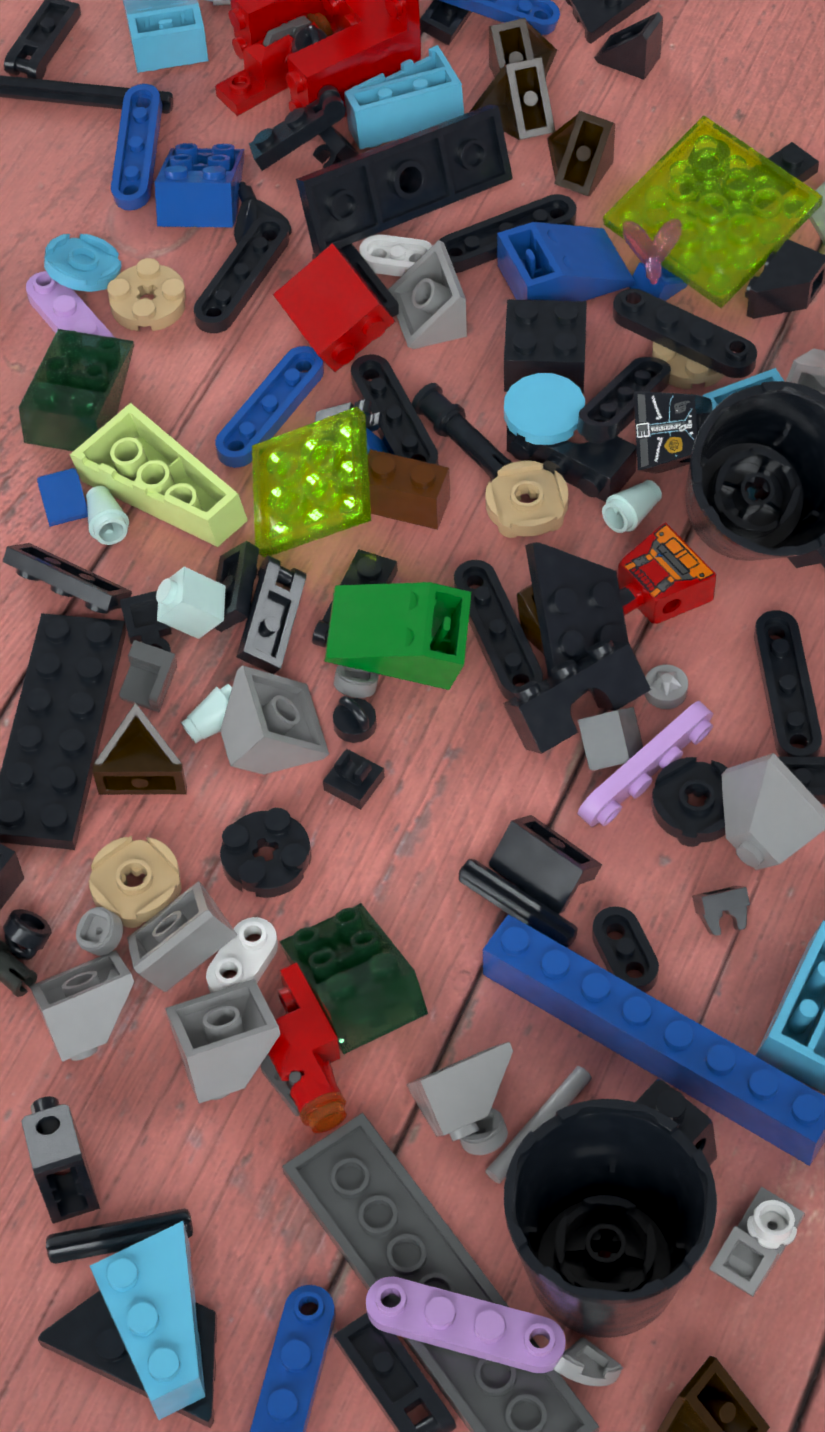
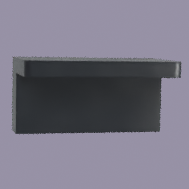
[489,815,602,914]

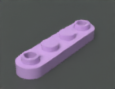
[26,271,128,381]
[577,701,713,827]
[366,1277,565,1373]

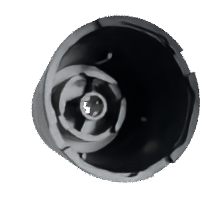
[685,381,825,561]
[504,1099,717,1338]

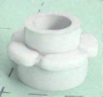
[747,1200,797,1249]

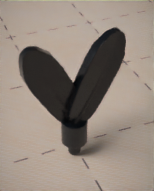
[234,181,292,244]

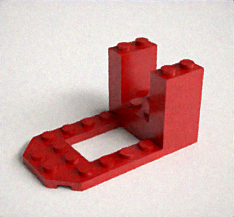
[228,0,421,118]

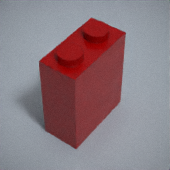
[273,243,396,372]

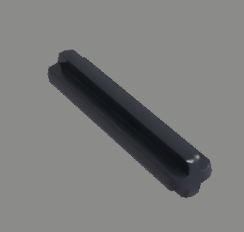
[458,859,578,948]
[46,1209,193,1264]

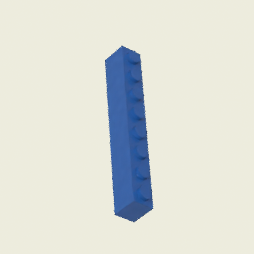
[483,914,825,1166]

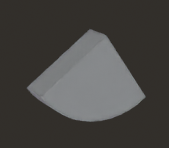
[553,1337,624,1386]

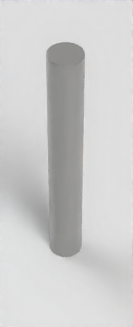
[485,1066,592,1184]

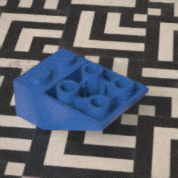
[155,143,245,228]
[497,222,635,301]

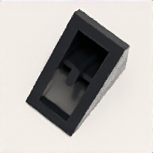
[594,12,663,80]

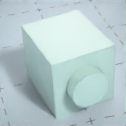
[156,567,225,639]

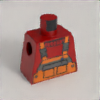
[618,522,717,624]

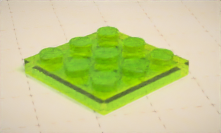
[252,407,371,558]

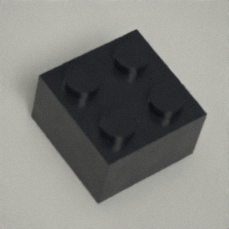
[504,299,587,394]

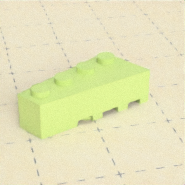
[70,403,248,547]

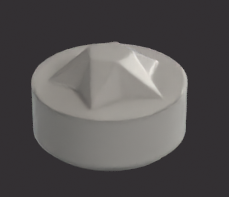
[334,665,379,698]
[645,665,688,709]
[76,907,123,956]
[459,1108,508,1155]

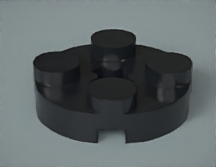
[651,757,727,847]
[220,808,312,898]

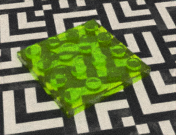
[603,115,823,309]

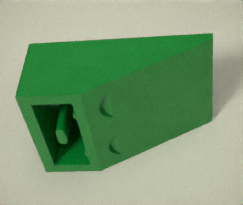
[324,582,471,690]

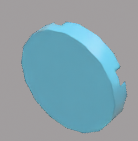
[44,234,122,292]
[504,373,585,445]

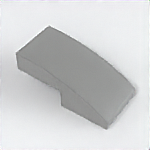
[709,1187,805,1297]

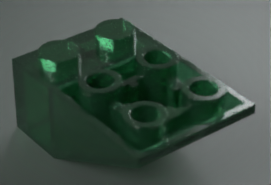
[18,329,134,451]
[279,903,428,1054]

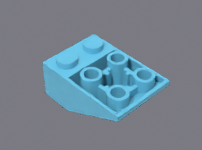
[123,0,209,73]

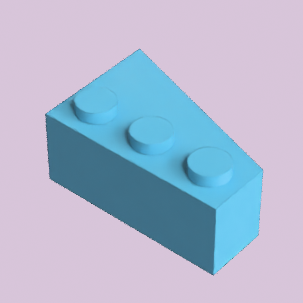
[344,45,464,149]
[755,920,825,1094]
[90,1221,206,1420]

